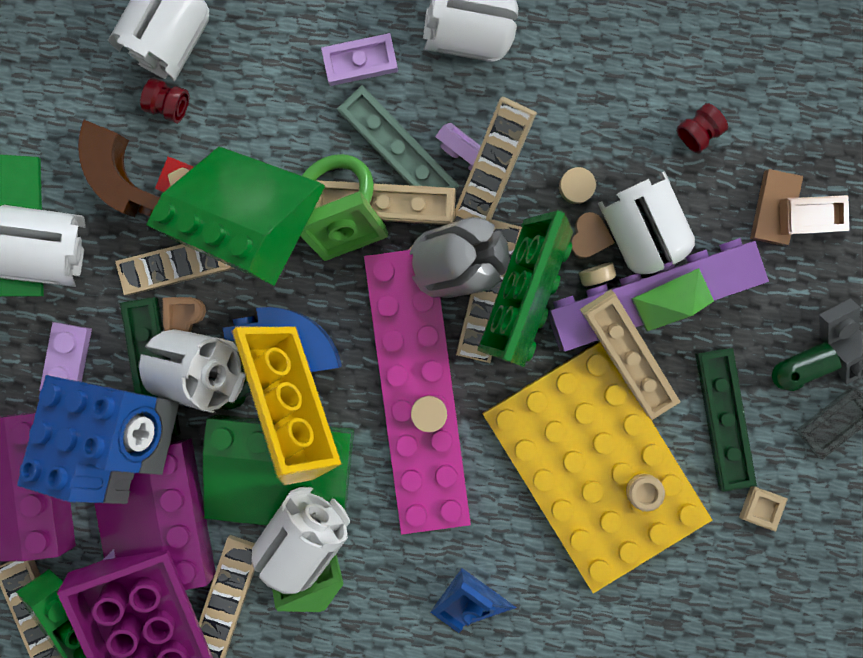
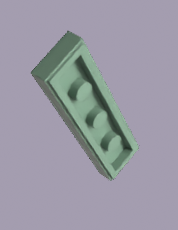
[337,85,459,190]

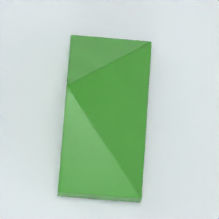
[632,268,714,331]
[272,554,344,612]

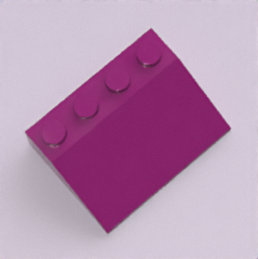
[0,412,76,561]
[94,438,216,590]
[57,550,213,658]

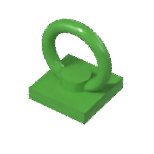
[300,154,388,261]

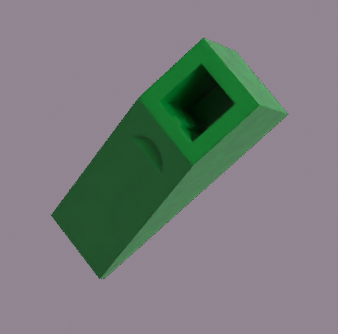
[16,569,86,658]

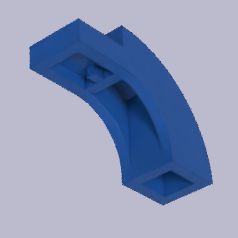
[223,307,342,372]

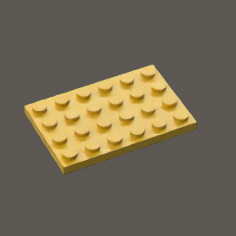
[482,341,712,594]

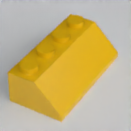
[232,327,341,485]

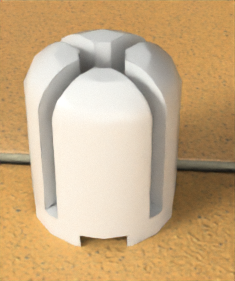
[108,0,209,81]
[423,0,518,62]
[598,171,695,274]
[0,205,85,287]
[138,329,246,413]
[252,487,350,594]

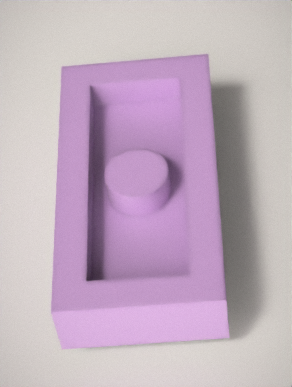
[321,33,398,86]
[435,123,481,171]
[39,322,92,391]

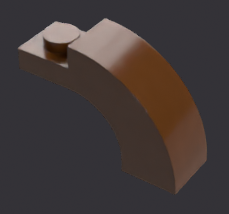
[78,120,160,218]

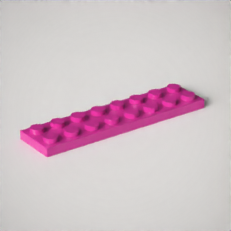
[364,250,471,535]

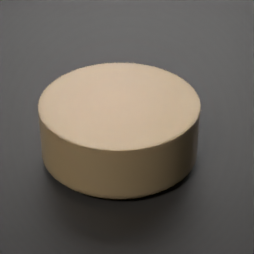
[559,167,596,204]
[579,263,616,286]
[411,395,447,432]
[626,473,665,512]

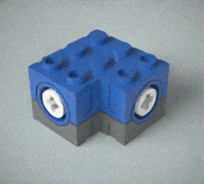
[17,375,180,504]

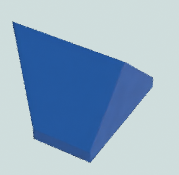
[430,568,517,633]

